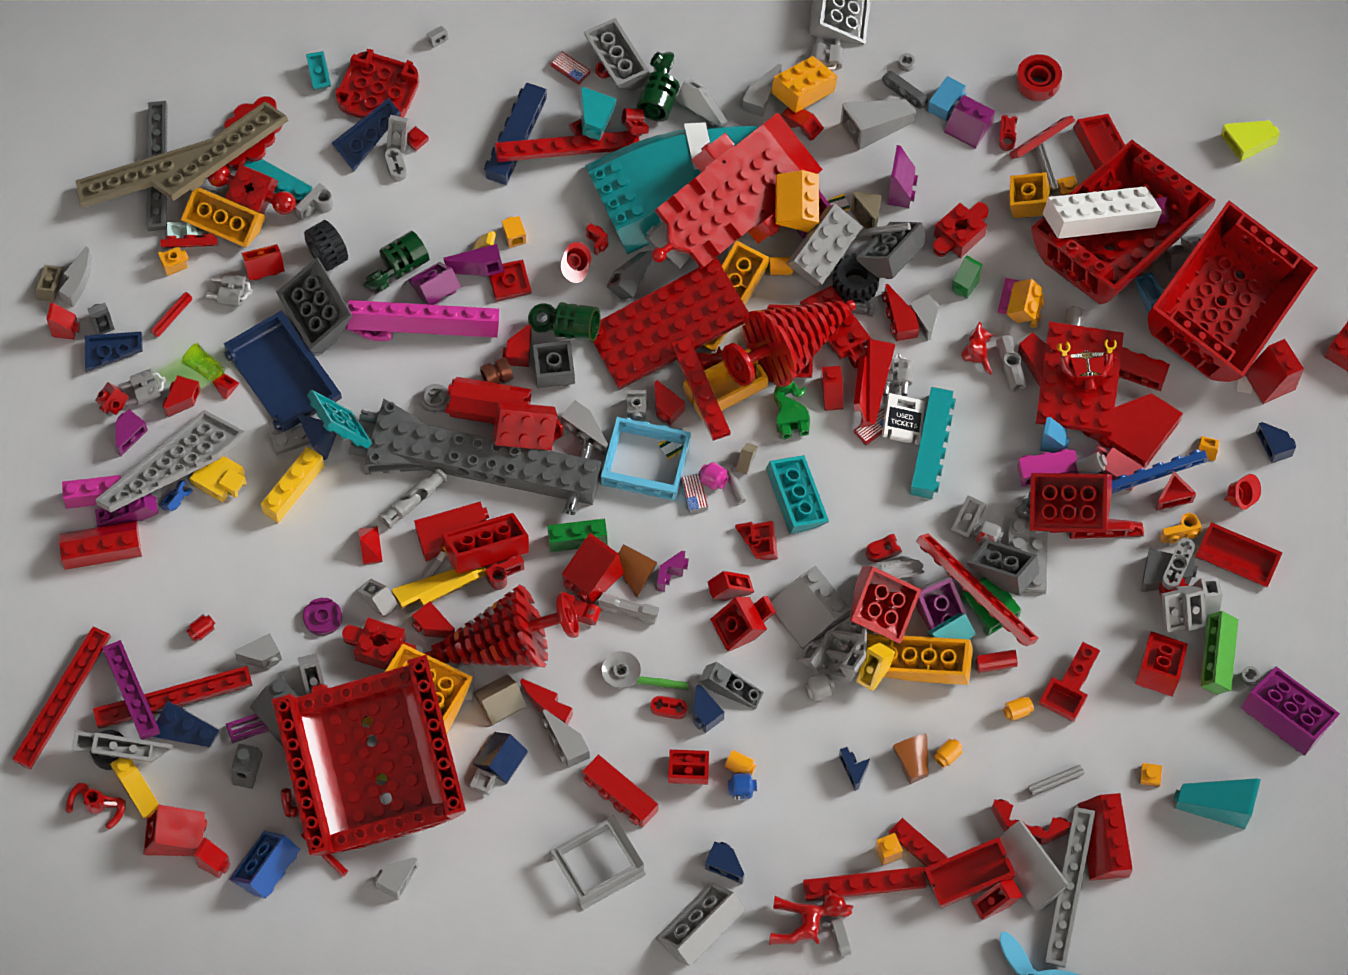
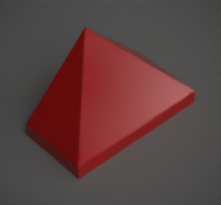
[359,526,383,565]

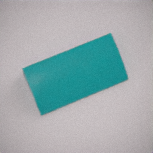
[766,455,829,534]

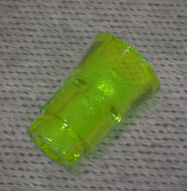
[181,343,225,382]

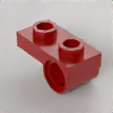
[621,108,649,136]
[485,555,525,590]

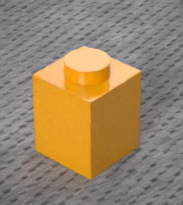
[502,216,526,248]
[875,833,903,866]

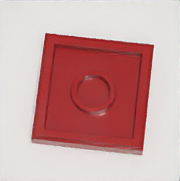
[489,259,532,302]

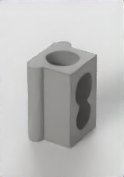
[427,26,449,48]

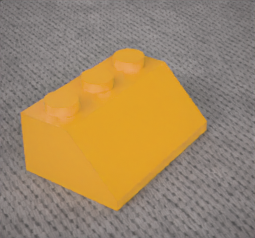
[776,170,819,233]

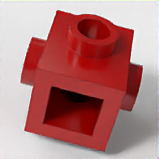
[95,382,129,415]

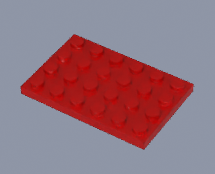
[1035,321,1124,435]

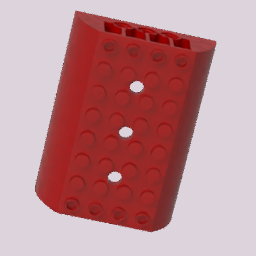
[1147,200,1318,382]

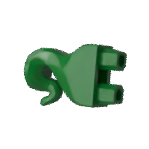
[774,382,810,439]

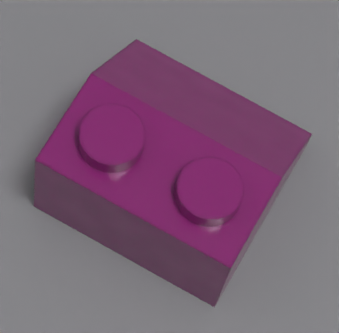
[944,95,995,149]
[408,262,461,305]

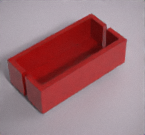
[924,837,1016,909]

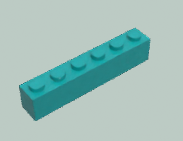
[910,387,956,499]

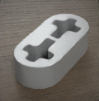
[385,148,407,181]
[831,918,851,957]

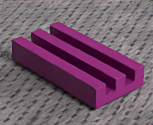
[226,714,269,743]

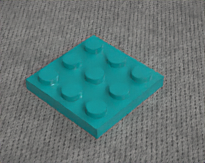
[307,390,372,449]

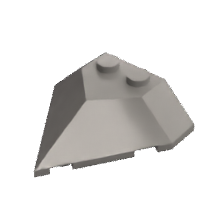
[797,617,867,682]

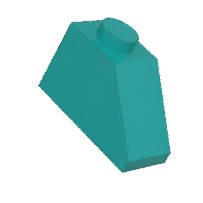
[927,613,976,641]

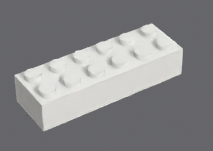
[1043,186,1162,239]

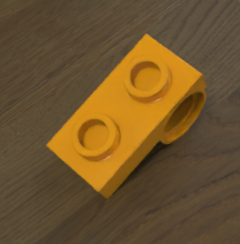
[1160,513,1202,544]

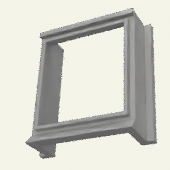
[549,814,646,910]

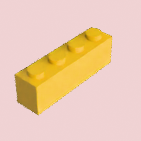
[261,447,324,523]

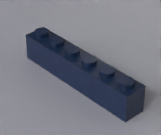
[484,82,547,185]

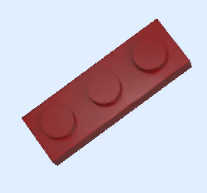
[160,234,219,248]
[889,818,948,867]

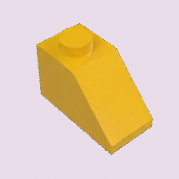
[856,642,895,691]

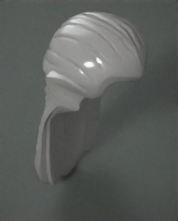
[868,556,924,579]

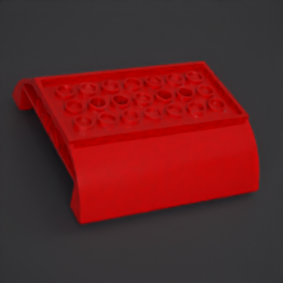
[272,655,466,855]

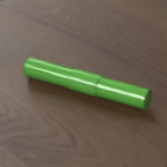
[637,676,689,690]

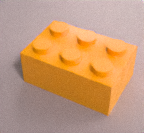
[771,56,838,113]

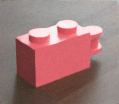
[1091,445,1145,491]

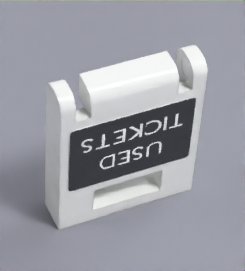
[882,393,925,445]

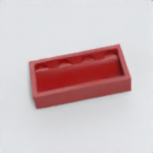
[1073,114,1125,171]
[1195,522,1283,588]

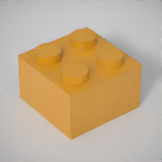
[1010,172,1050,218]

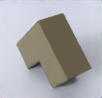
[736,443,758,475]

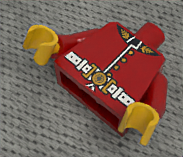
[1057,339,1117,394]

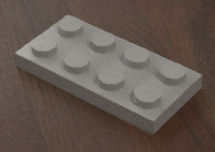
[1008,518,1048,594]

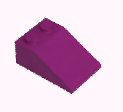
[887,145,918,208]
[916,577,968,630]

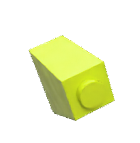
[1221,120,1280,161]

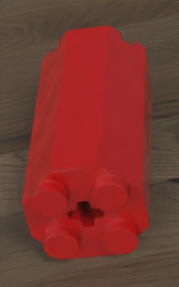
[445,377,532,424]

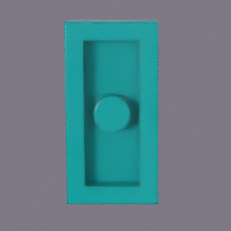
[306,51,331,90]

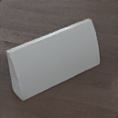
[999,820,1069,911]

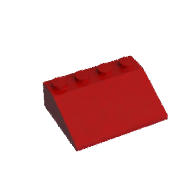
[1030,473,1112,533]

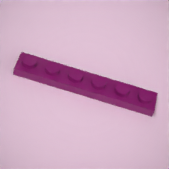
[102,640,160,740]

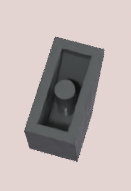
[87,303,115,335]

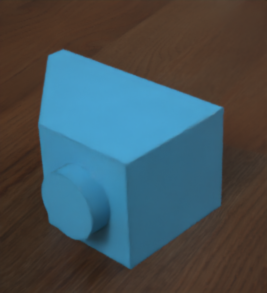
[1040,417,1070,453]

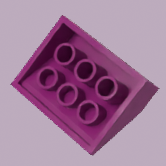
[1240,666,1340,756]

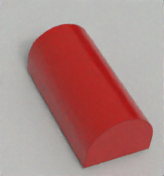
[975,650,1018,673]

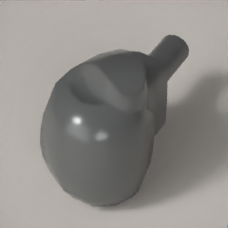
[1015,489,1031,519]

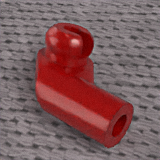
[281,788,298,818]

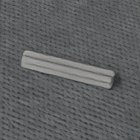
[1034,143,1058,192]
[1028,765,1084,796]

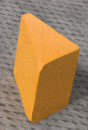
[1198,436,1219,461]

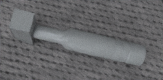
[721,462,746,504]

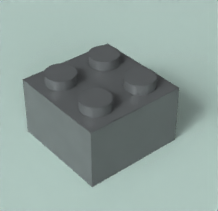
[533,340,575,388]

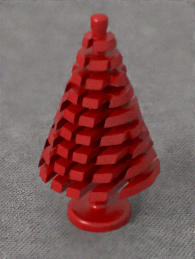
[722,300,856,387]
[425,584,579,668]

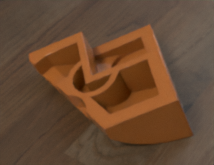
[618,544,657,597]
[892,733,928,784]

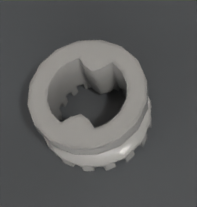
[898,53,915,72]
[1241,666,1260,686]

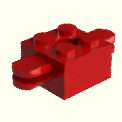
[932,202,989,258]
[342,617,417,670]

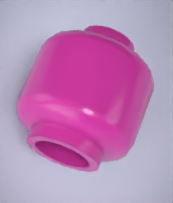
[699,462,729,490]

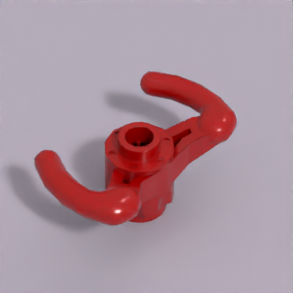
[66,782,126,829]

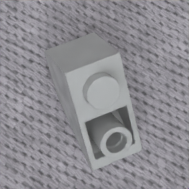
[1192,577,1222,622]

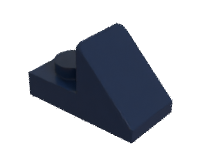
[839,747,870,791]

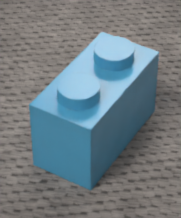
[928,76,966,121]

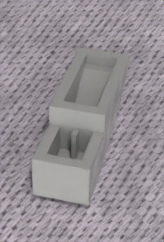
[58,247,92,307]

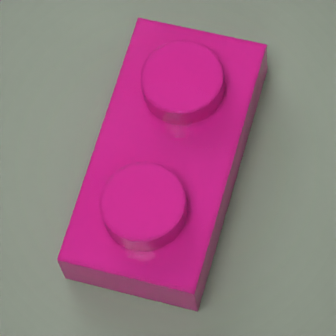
[997,277,1020,314]

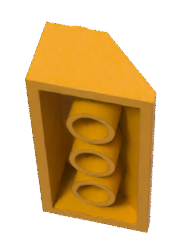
[181,187,266,248]

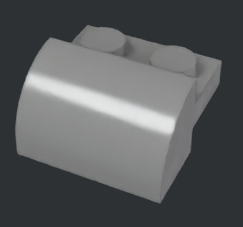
[1161,586,1207,633]

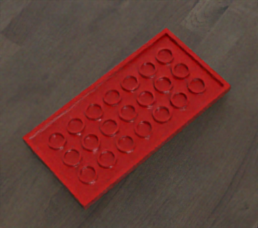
[593,258,749,390]

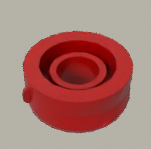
[1016,54,1062,101]

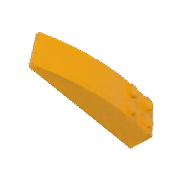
[703,240,770,352]
[858,634,973,685]

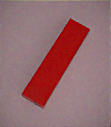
[1009,115,1075,159]

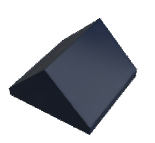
[298,414,337,460]
[473,732,528,784]

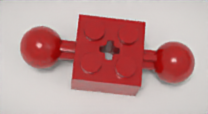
[207,164,296,215]

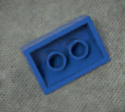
[229,830,301,899]

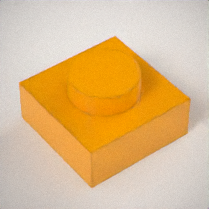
[1057,175,1078,196]
[1140,763,1162,787]

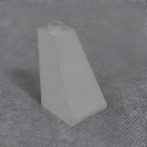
[840,99,916,150]

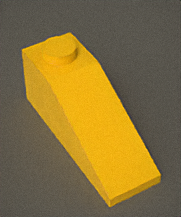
[110,758,159,819]

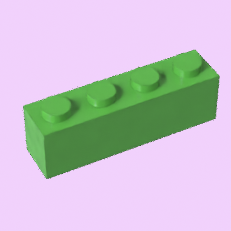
[1200,611,1239,695]

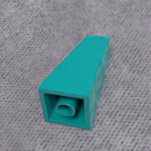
[1173,778,1261,829]

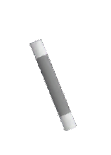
[421,551,447,579]

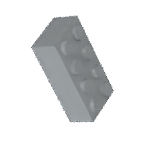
[786,204,863,287]

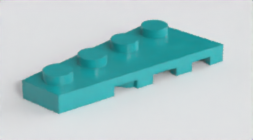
[245,159,313,203]

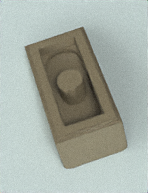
[35,265,63,302]

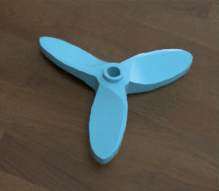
[1000,932,1080,975]

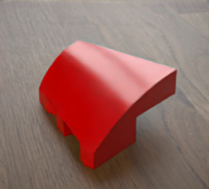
[735,521,778,560]

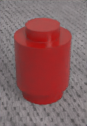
[185,614,216,642]

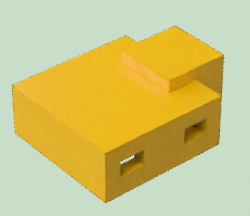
[190,456,247,503]

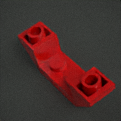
[991,799,1072,845]

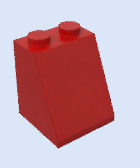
[1245,339,1304,404]
[561,533,624,604]
[143,804,207,856]

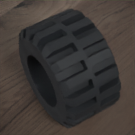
[304,220,348,271]
[832,253,880,304]

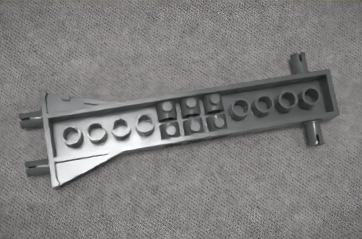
[349,398,602,515]

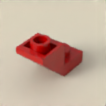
[781,107,824,141]

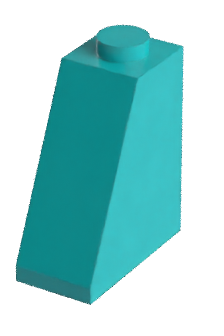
[580,87,617,141]

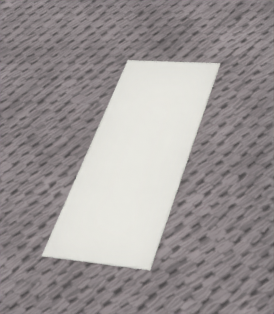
[684,122,710,169]

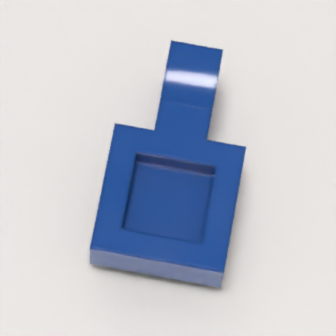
[158,480,193,511]

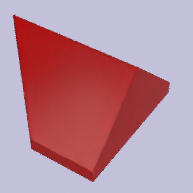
[1155,471,1196,511]

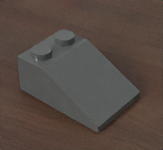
[967,540,1039,596]

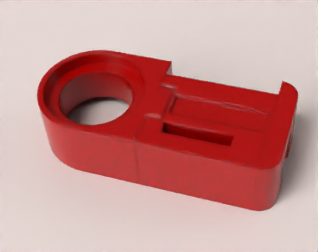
[999,115,1018,151]

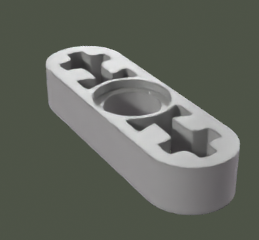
[1162,538,1195,590]

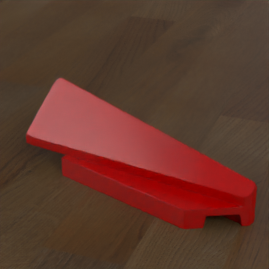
[853,339,895,428]
[1050,519,1144,539]

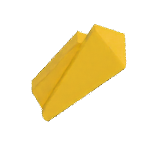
[392,566,486,609]

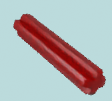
[151,292,192,337]

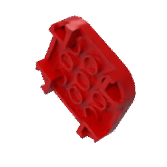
[336,49,420,119]

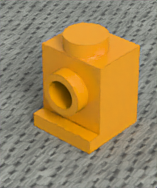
[158,246,189,276]

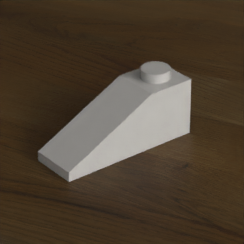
[740,64,782,117]

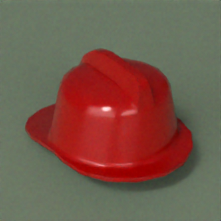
[560,242,592,283]
[1224,474,1261,510]

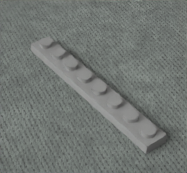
[1045,807,1095,968]

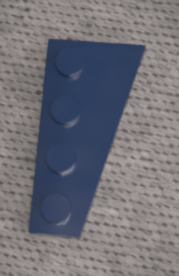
[332,98,401,171]

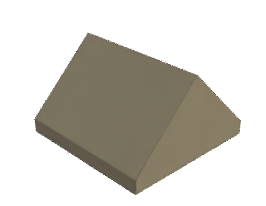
[851,191,882,238]
[473,674,527,725]

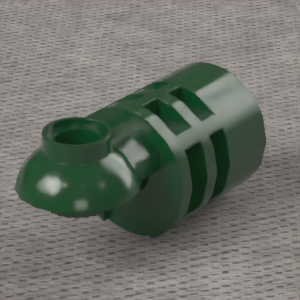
[636,51,680,121]
[362,230,430,294]
[528,302,600,342]

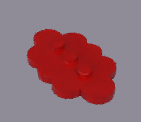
[224,96,283,169]

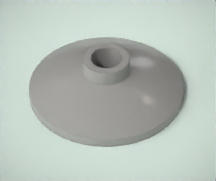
[601,651,641,689]

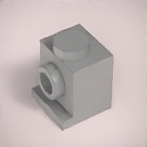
[627,390,646,421]

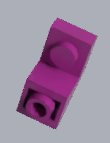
[657,550,689,592]

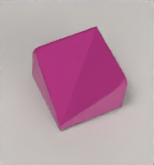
[1154,197,1170,224]

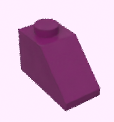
[116,409,148,456]

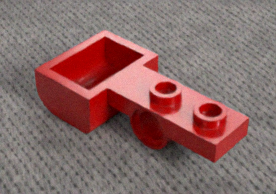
[1038,642,1100,722]

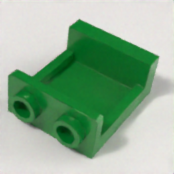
[961,577,1022,636]

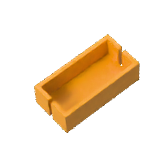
[683,348,768,421]

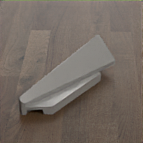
[71,730,172,763]

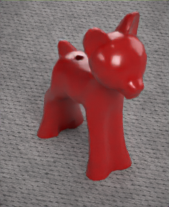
[769,890,854,945]

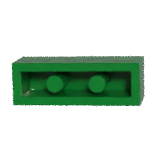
[547,518,608,552]

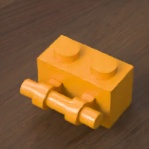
[1007,279,1045,328]

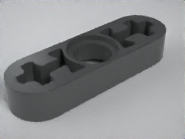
[882,71,928,109]

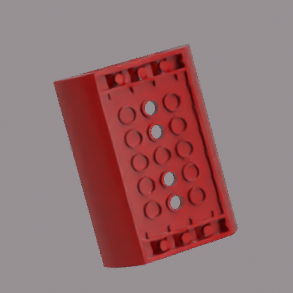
[1031,139,1216,305]

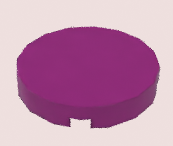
[303,598,342,636]

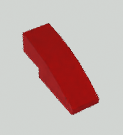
[520,678,573,725]

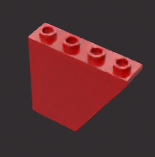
[1082,393,1183,468]

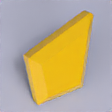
[472,231,496,250]

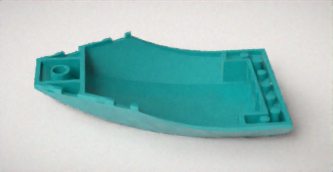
[585,126,760,255]

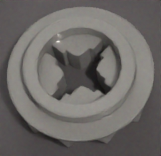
[420,384,450,413]

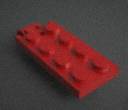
[800,285,872,369]

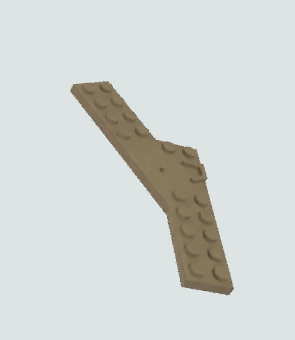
[76,102,288,208]

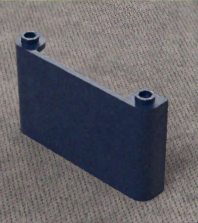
[223,310,342,432]

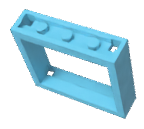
[601,417,691,501]

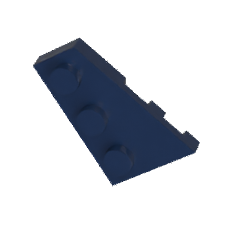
[153,701,220,747]

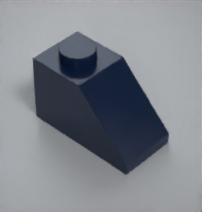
[1256,422,1296,463]
[693,684,725,733]
[705,841,744,884]

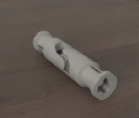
[379,467,448,529]

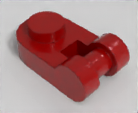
[865,534,902,562]

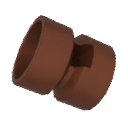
[480,357,514,384]

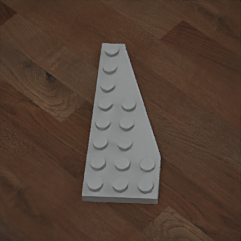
[95,410,246,513]

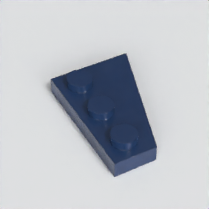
[85,331,143,372]

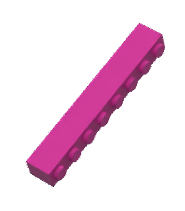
[347,300,499,338]

